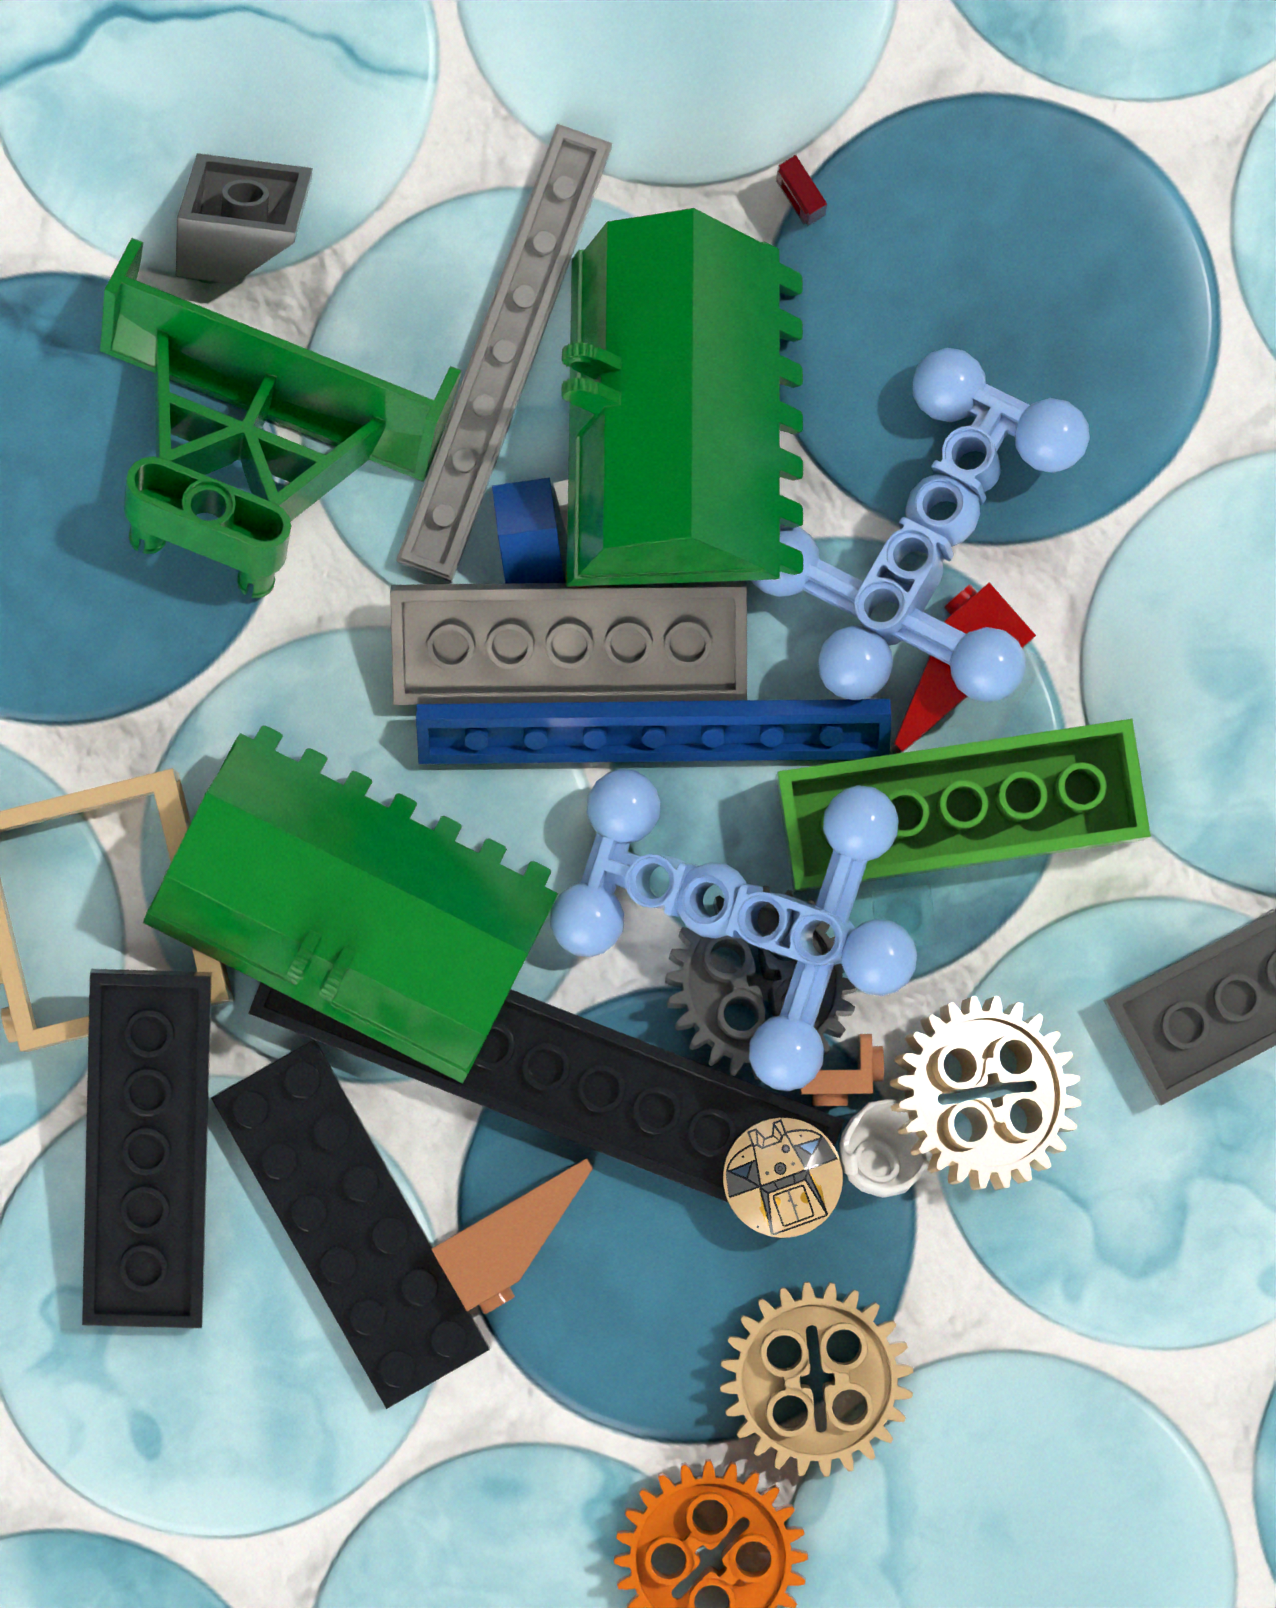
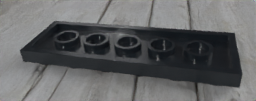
[82,969,212,1328]
[211,1040,491,1409]

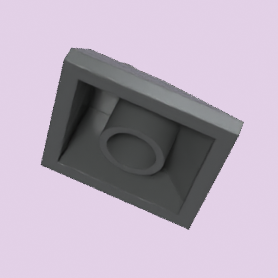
[176,153,313,284]

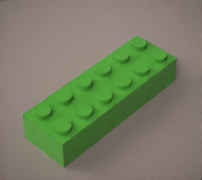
[776,719,1151,893]

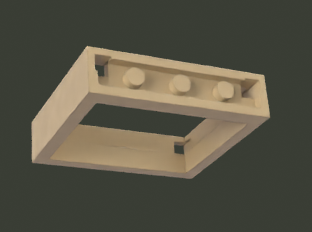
[0,768,234,1052]

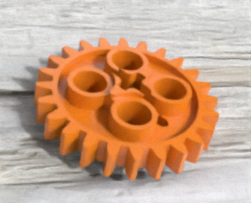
[614,1459,808,1608]

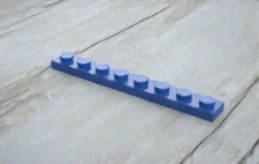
[416,699,891,764]

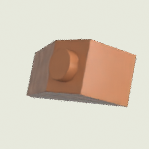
[431,1158,593,1314]

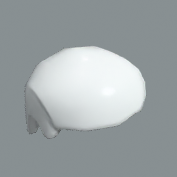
[839,1099,929,1198]

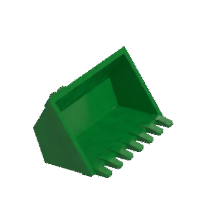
[561,208,803,586]
[143,725,558,1084]

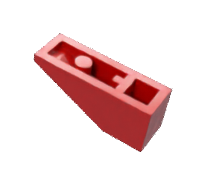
[891,582,1036,754]

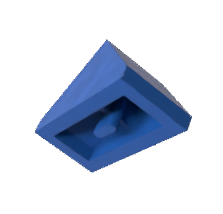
[492,477,565,584]

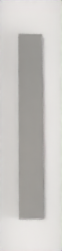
[396,124,612,582]

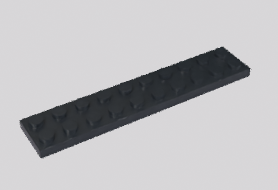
[248,982,844,1203]

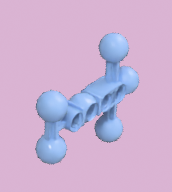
[751,347,1090,702]
[550,769,917,1091]

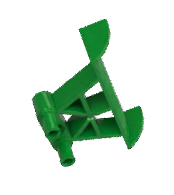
[100,238,462,598]

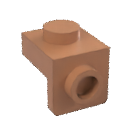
[799,1034,884,1106]

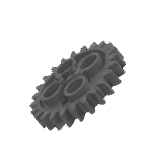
[665,886,857,1080]

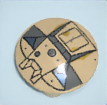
[723,1118,843,1238]

